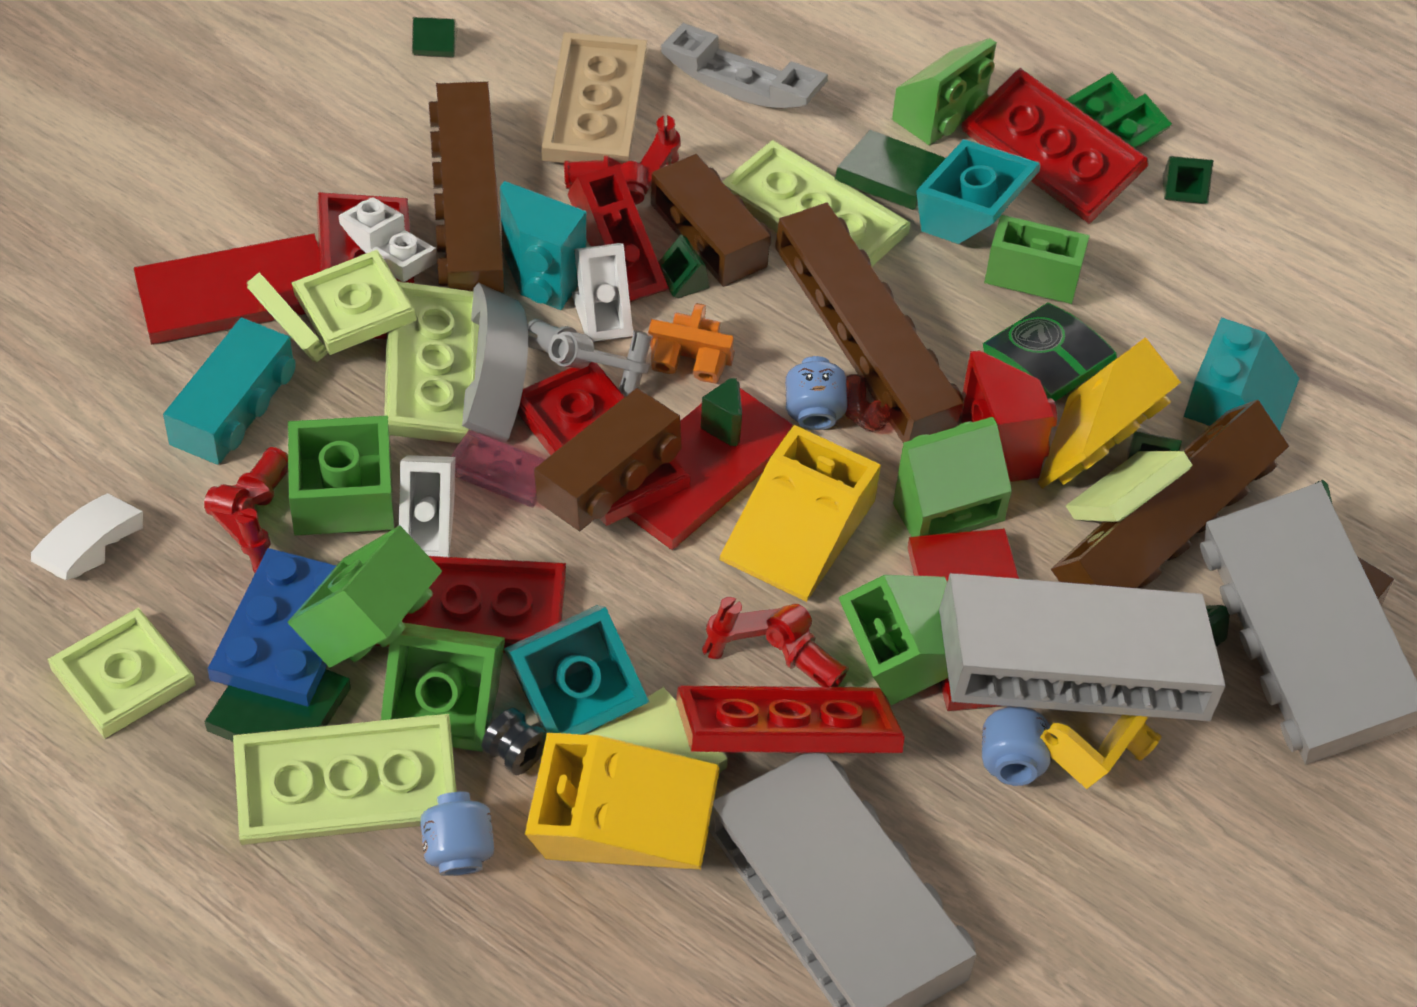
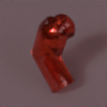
[844,374,892,432]

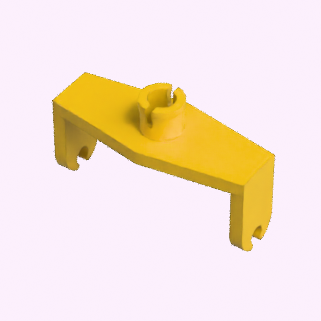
[1040,715,1162,789]

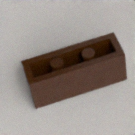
[650,154,772,287]
[534,388,681,532]

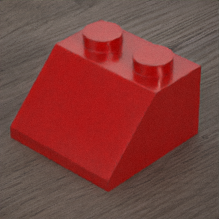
[960,350,1058,482]

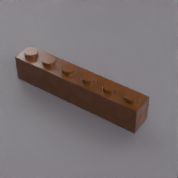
[429,81,504,294]
[775,202,964,443]
[1051,399,1289,588]

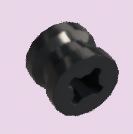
[481,708,547,776]

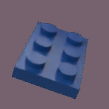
[208,548,336,707]

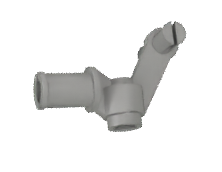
[527,319,653,397]

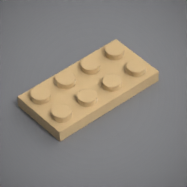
[542,32,647,164]

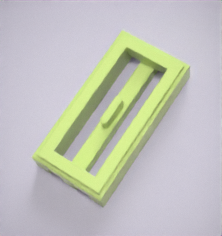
[247,272,328,362]

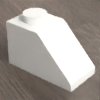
[399,455,456,557]

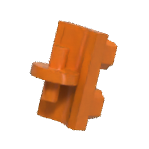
[648,303,735,384]

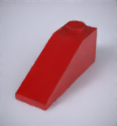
[567,164,668,302]

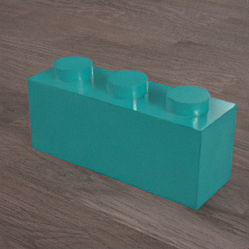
[163,317,296,465]

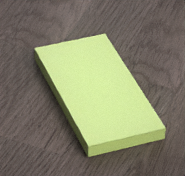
[722,140,911,266]
[384,282,482,446]
[233,714,457,845]

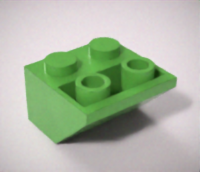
[892,38,997,146]
[984,215,1090,304]
[893,417,1012,537]
[838,575,948,705]

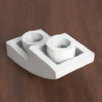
[339,197,437,282]
[31,493,143,581]

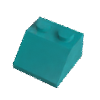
[916,139,1040,244]
[500,181,587,310]
[1183,317,1300,431]
[504,605,649,734]

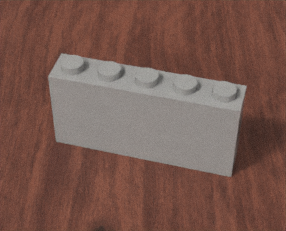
[1200,482,1417,765]
[939,573,1225,721]
[708,753,977,1007]

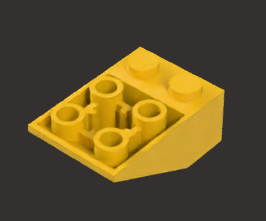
[1038,337,1181,489]
[719,425,881,602]
[525,733,720,870]

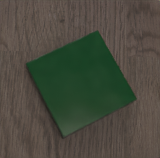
[834,130,946,210]
[204,669,351,742]

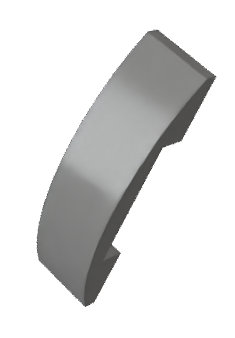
[661,23,828,108]
[462,283,528,444]

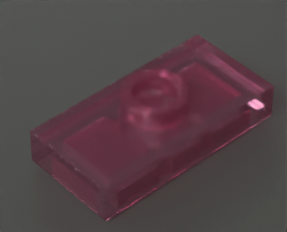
[450,430,546,508]

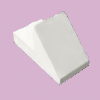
[572,243,633,342]

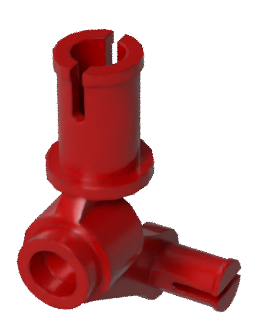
[564,115,681,205]
[204,447,289,573]
[702,597,849,687]

